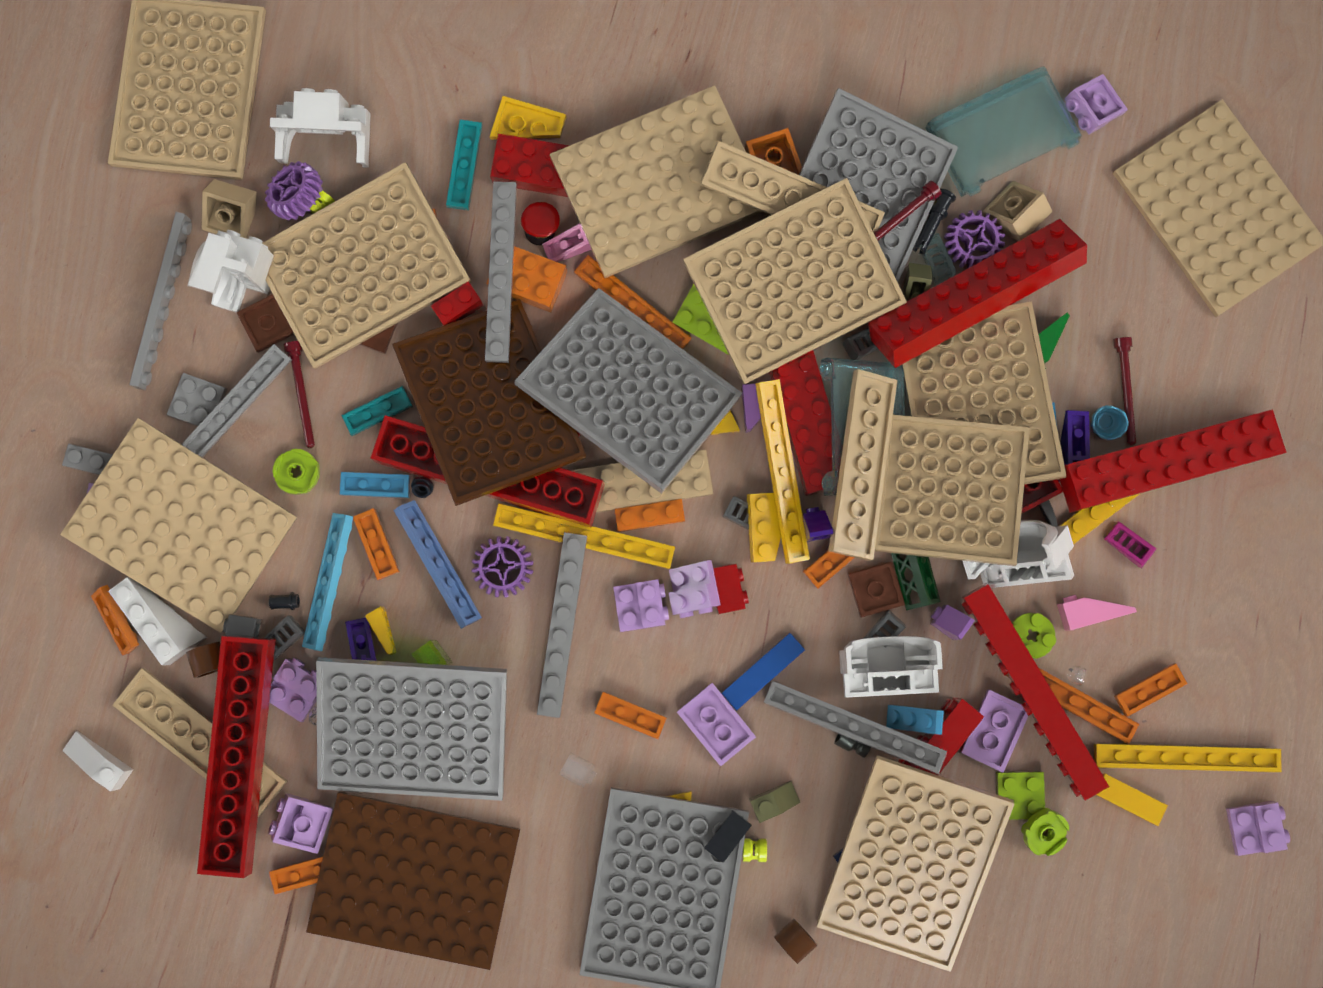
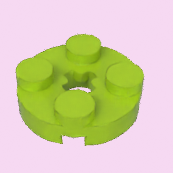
[273,449,320,495]
[1012,613,1056,659]
[1021,808,1069,856]

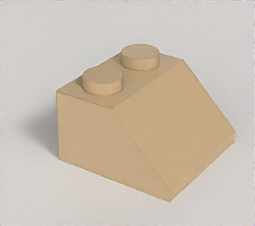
[202,179,257,238]
[983,181,1052,241]

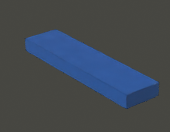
[722,633,805,711]

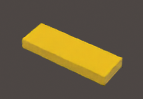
[1096,773,1168,826]

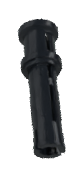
[913,189,956,255]

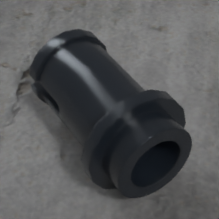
[269,592,300,610]

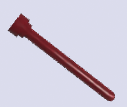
[874,181,942,241]
[1113,337,1136,445]
[283,341,315,449]

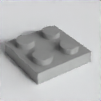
[166,373,227,426]

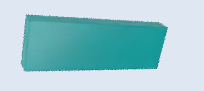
[341,386,413,436]

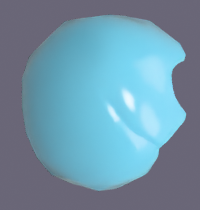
[1091,405,1129,440]

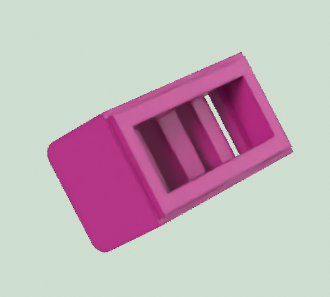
[1104,521,1157,569]

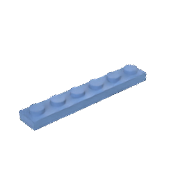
[394,500,482,629]

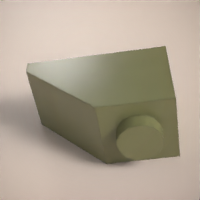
[903,263,932,301]
[749,781,800,823]

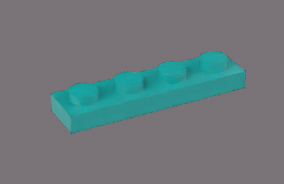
[446,120,483,211]

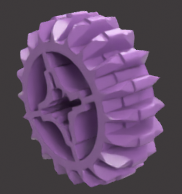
[265,161,323,221]
[944,210,1005,268]
[472,536,534,598]

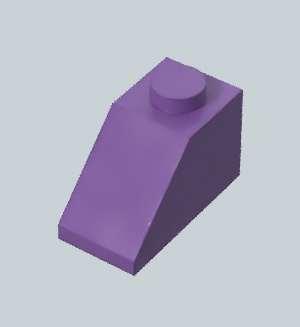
[741,383,761,433]
[931,605,975,640]

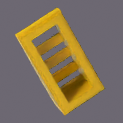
[366,606,396,655]

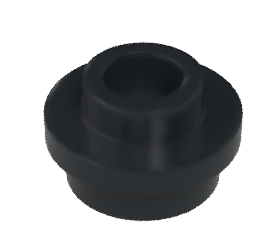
[411,477,434,498]

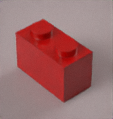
[431,281,484,325]
[713,564,749,615]

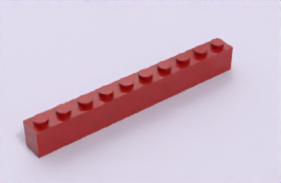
[961,583,1110,801]

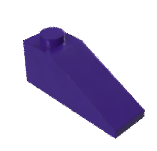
[1058,410,1090,482]
[802,507,833,542]
[345,618,376,661]

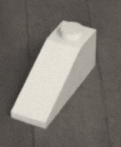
[62,731,134,791]

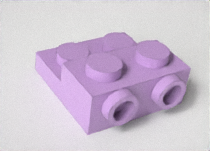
[1064,74,1128,134]
[669,560,721,618]
[613,579,669,632]
[269,657,317,722]
[268,793,333,854]
[1226,801,1290,856]

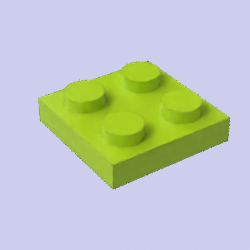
[996,771,1045,820]

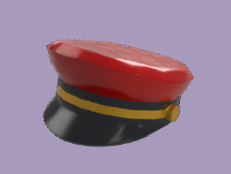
[521,202,560,246]

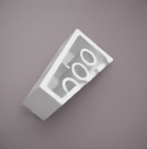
[108,577,208,665]

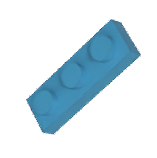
[339,472,410,498]
[886,705,944,735]

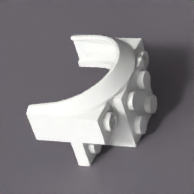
[270,88,371,168]
[188,230,274,312]
[963,520,1074,588]
[839,636,943,698]

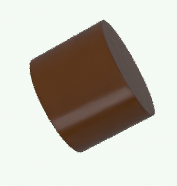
[186,642,221,678]
[774,918,818,964]

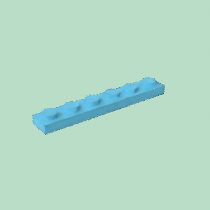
[302,513,353,651]

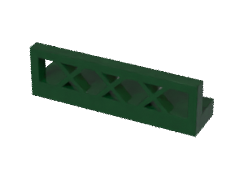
[891,553,941,611]

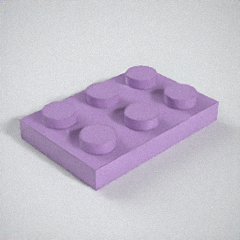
[677,683,756,766]
[960,689,1028,773]

